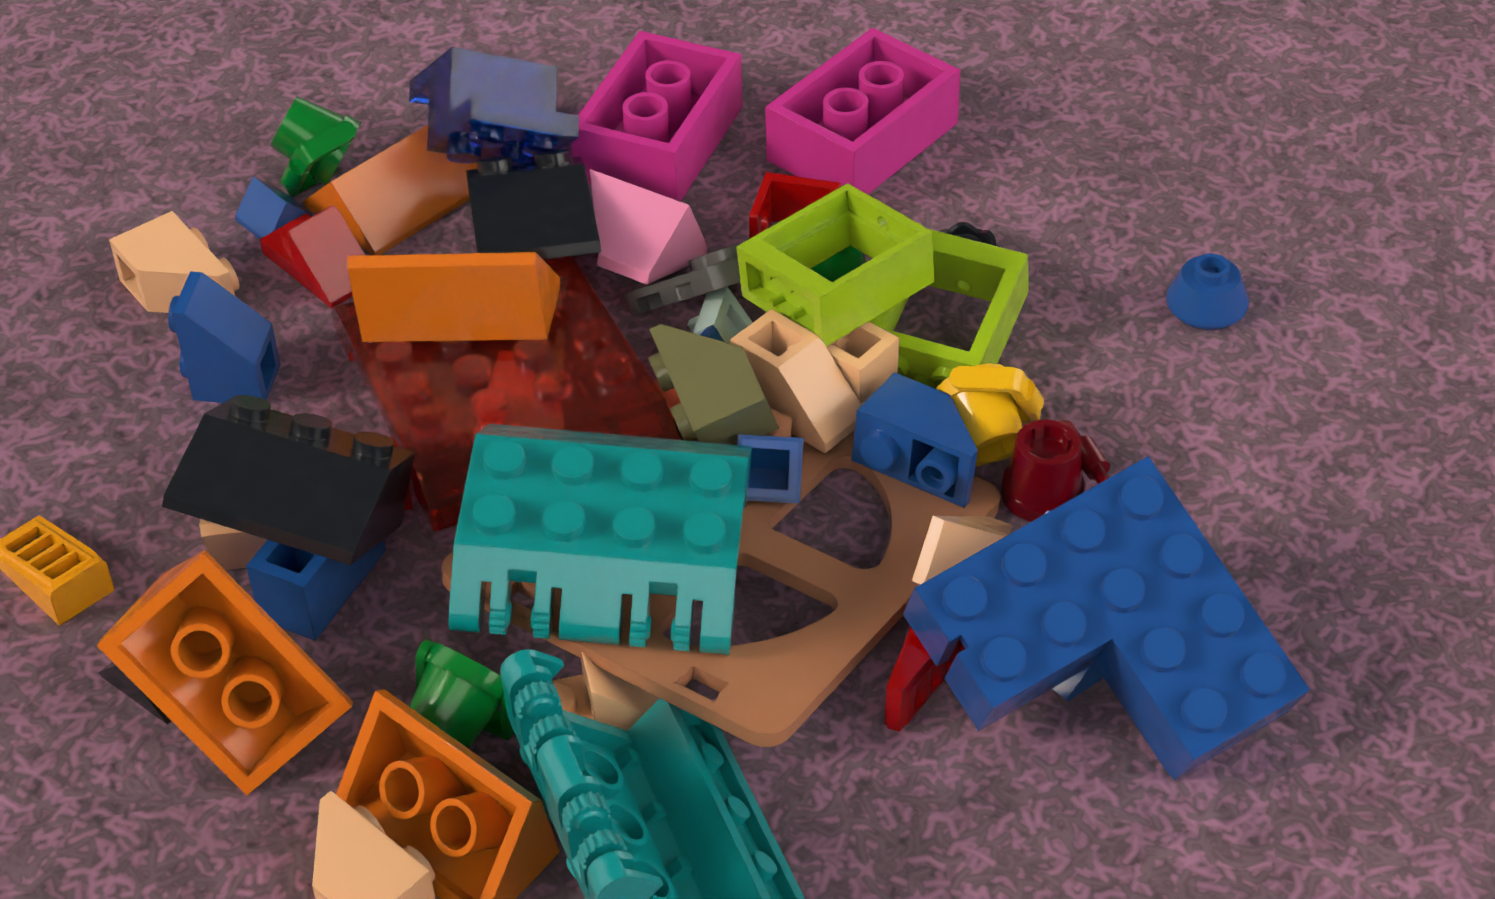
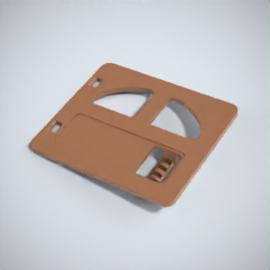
[442,379,1001,747]

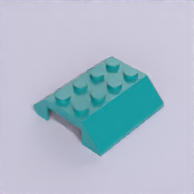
[448,424,752,655]
[500,649,805,899]

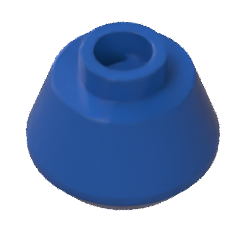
[1166,253,1249,330]

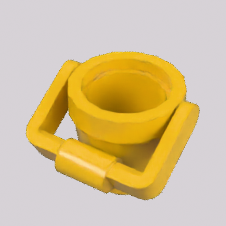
[936,363,1044,466]

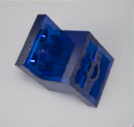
[409,47,579,165]

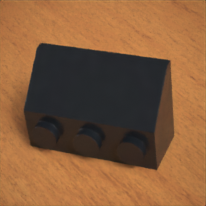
[162,395,415,565]

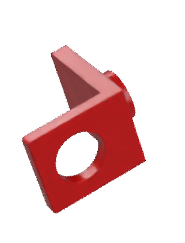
[749,172,842,239]

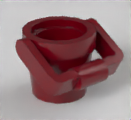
[1001,419,1110,522]

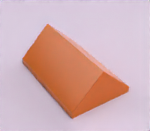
[303,103,496,255]
[347,252,560,342]
[97,550,353,796]
[336,689,560,899]

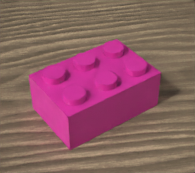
[765,27,960,194]
[569,31,743,202]

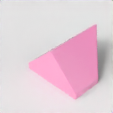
[589,169,708,285]

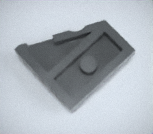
[623,244,740,316]

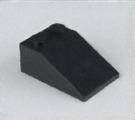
[466,149,601,259]

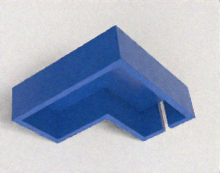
[903,456,1310,780]

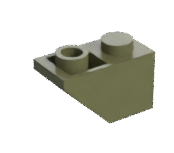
[648,324,779,445]

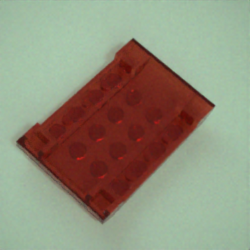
[331,256,680,532]

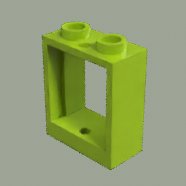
[736,183,935,347]
[869,229,1029,389]

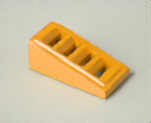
[0,515,115,626]

